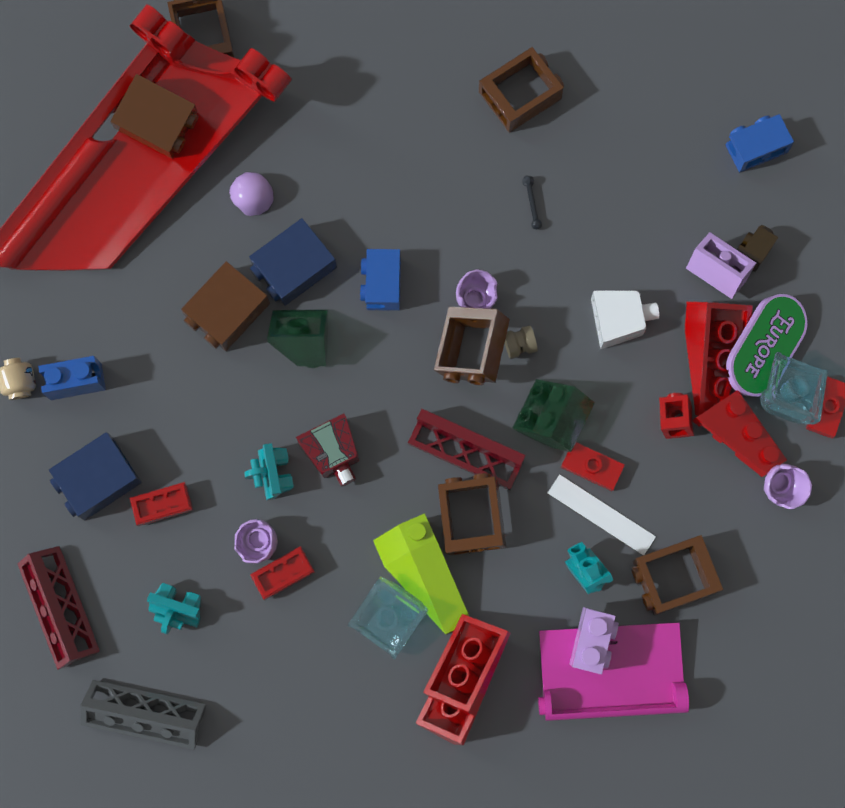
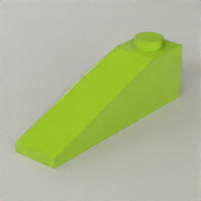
[373,513,469,635]

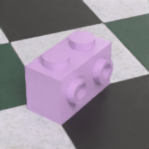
[686,232,756,299]
[569,607,619,675]

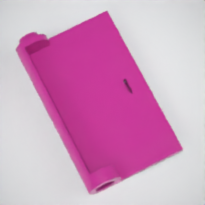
[538,622,689,721]

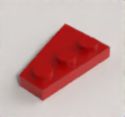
[692,390,787,477]

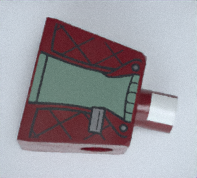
[296,413,359,487]

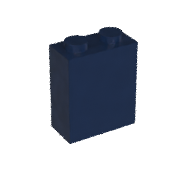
[249,218,337,306]
[49,432,142,521]

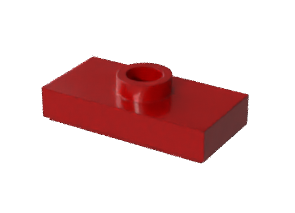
[806,376,845,439]
[561,441,625,491]
[130,482,193,527]
[250,546,315,601]

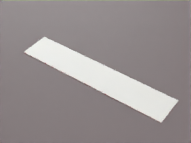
[548,474,656,555]

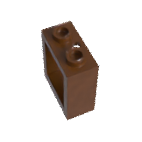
[167,0,235,58]
[479,47,564,133]
[434,307,510,386]
[438,473,507,556]
[631,535,723,616]

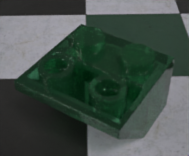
[512,379,595,452]

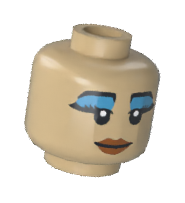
[0,358,36,400]

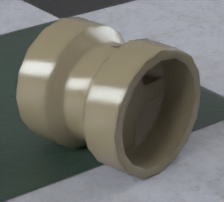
[505,325,538,359]

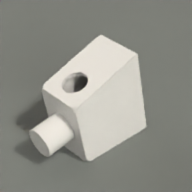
[591,291,659,349]

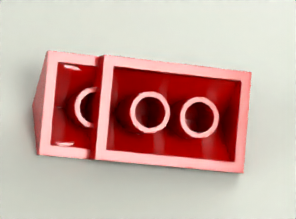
[416,614,511,746]

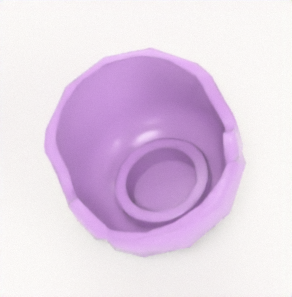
[229,172,273,216]
[456,269,498,309]
[764,464,812,509]
[234,519,278,564]

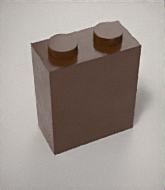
[110,74,199,158]
[181,261,270,351]

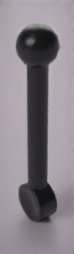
[523,175,542,230]

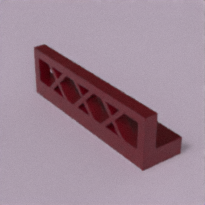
[408,408,525,490]
[18,546,100,670]

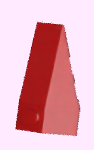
[685,301,753,416]

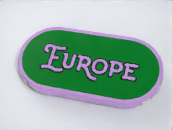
[726,294,807,396]

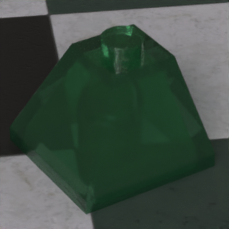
[267,310,328,368]

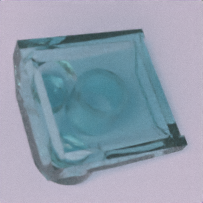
[760,352,828,424]
[347,577,429,660]

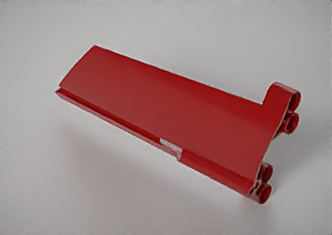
[0,4,292,271]

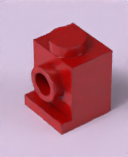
[659,393,694,439]

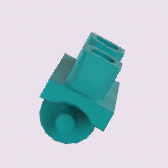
[244,443,294,500]
[565,542,613,594]
[147,583,201,634]

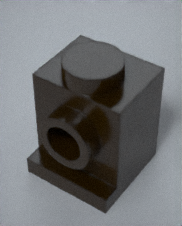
[737,225,778,272]

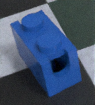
[725,114,794,173]
[360,249,401,311]
[38,356,106,400]

